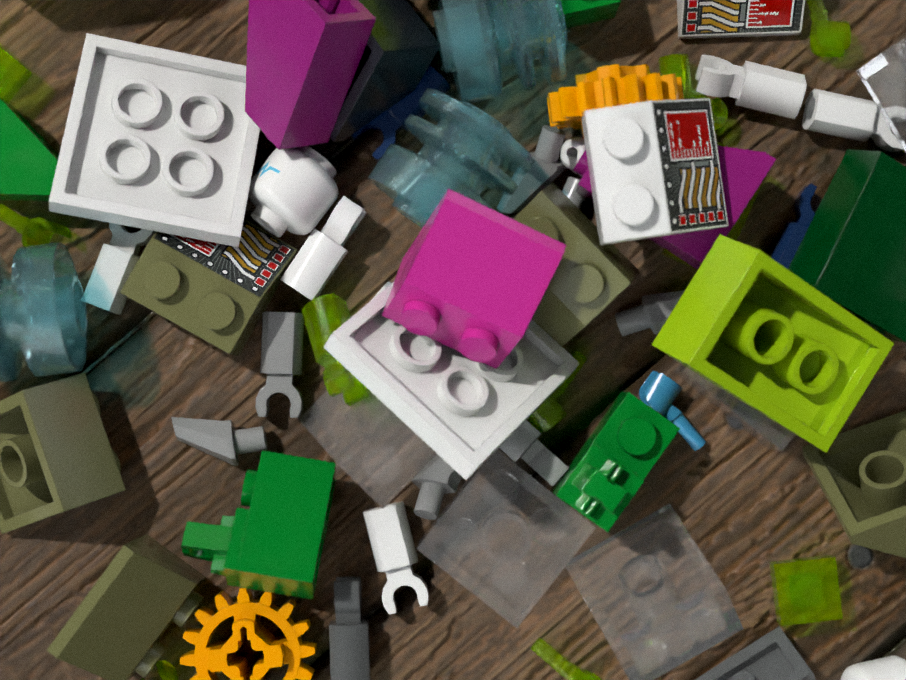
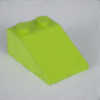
[652,235,894,453]

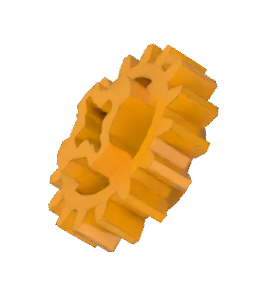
[547,64,684,139]
[180,588,317,680]

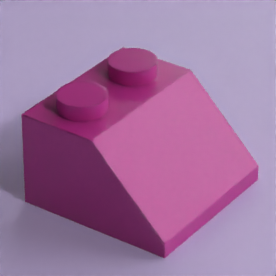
[382,188,566,369]

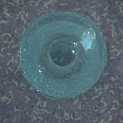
[432,0,568,105]
[368,88,535,228]
[0,242,88,382]

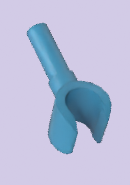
[639,371,706,451]

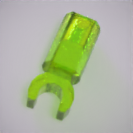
[302,293,370,406]

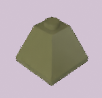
[802,410,906,558]

